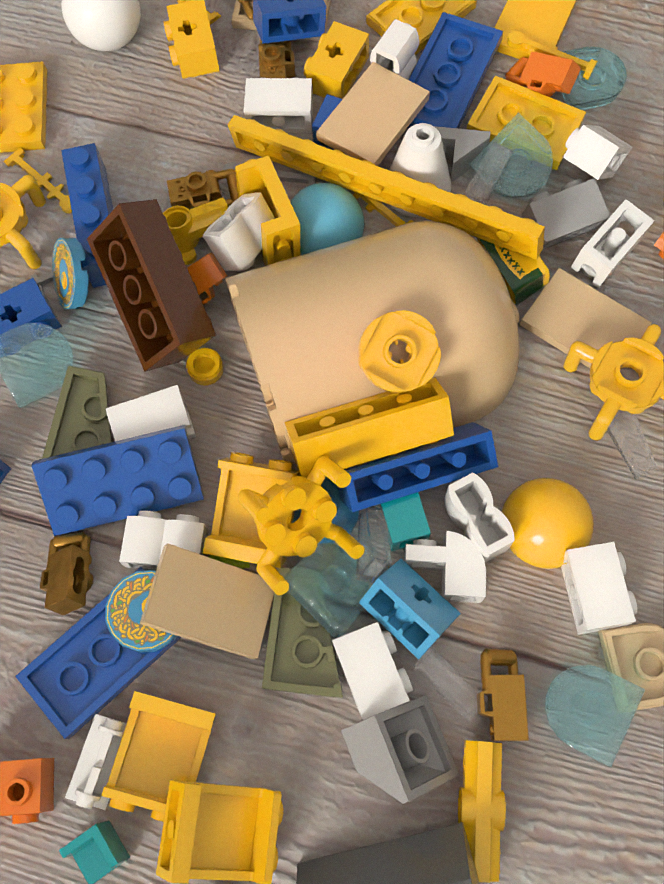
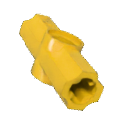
[163,197,228,253]
[458,740,506,883]

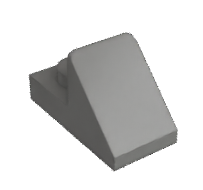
[434,126,490,182]

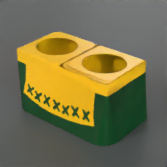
[477,238,550,306]

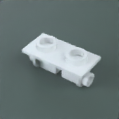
[65,714,127,810]

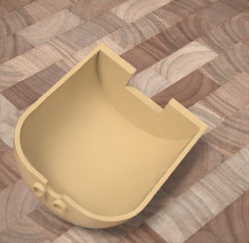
[225,221,520,470]

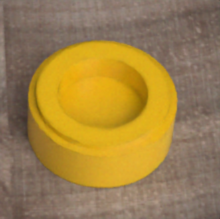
[186,348,224,386]

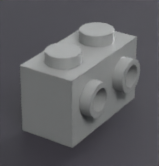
[522,178,611,250]

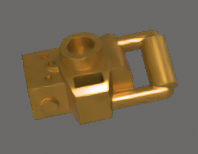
[258,36,296,78]
[167,168,238,210]
[40,532,94,615]
[477,648,529,741]

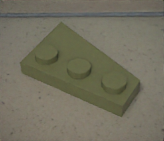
[42,366,112,459]
[262,567,343,699]

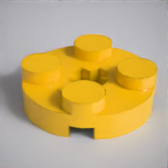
[358,310,441,392]

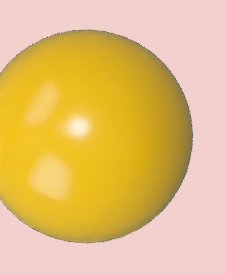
[501,478,594,569]

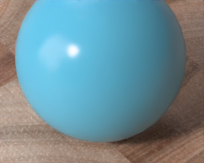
[290,182,365,255]

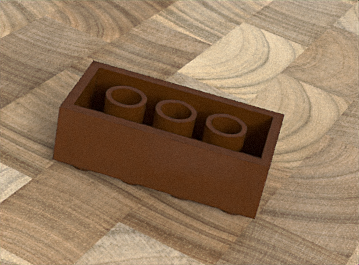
[87,199,216,372]

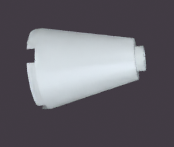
[389,123,451,218]

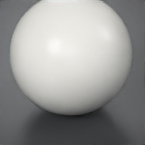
[61,0,141,51]

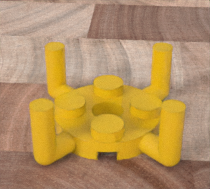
[0,175,46,269]
[563,324,664,441]
[238,456,365,595]

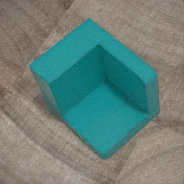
[380,492,431,551]
[59,820,130,884]

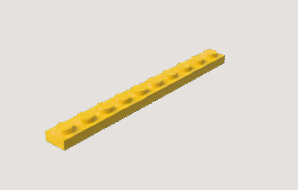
[227,115,545,260]

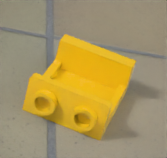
[235,155,300,266]
[203,452,300,568]
[101,691,216,822]
[156,780,284,884]

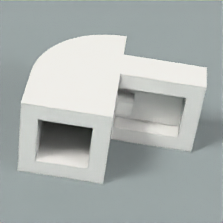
[404,531,486,603]

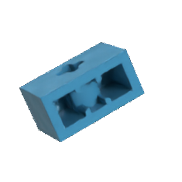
[359,559,461,660]

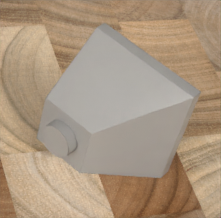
[341,695,460,804]

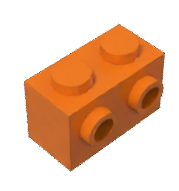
[0,758,55,824]

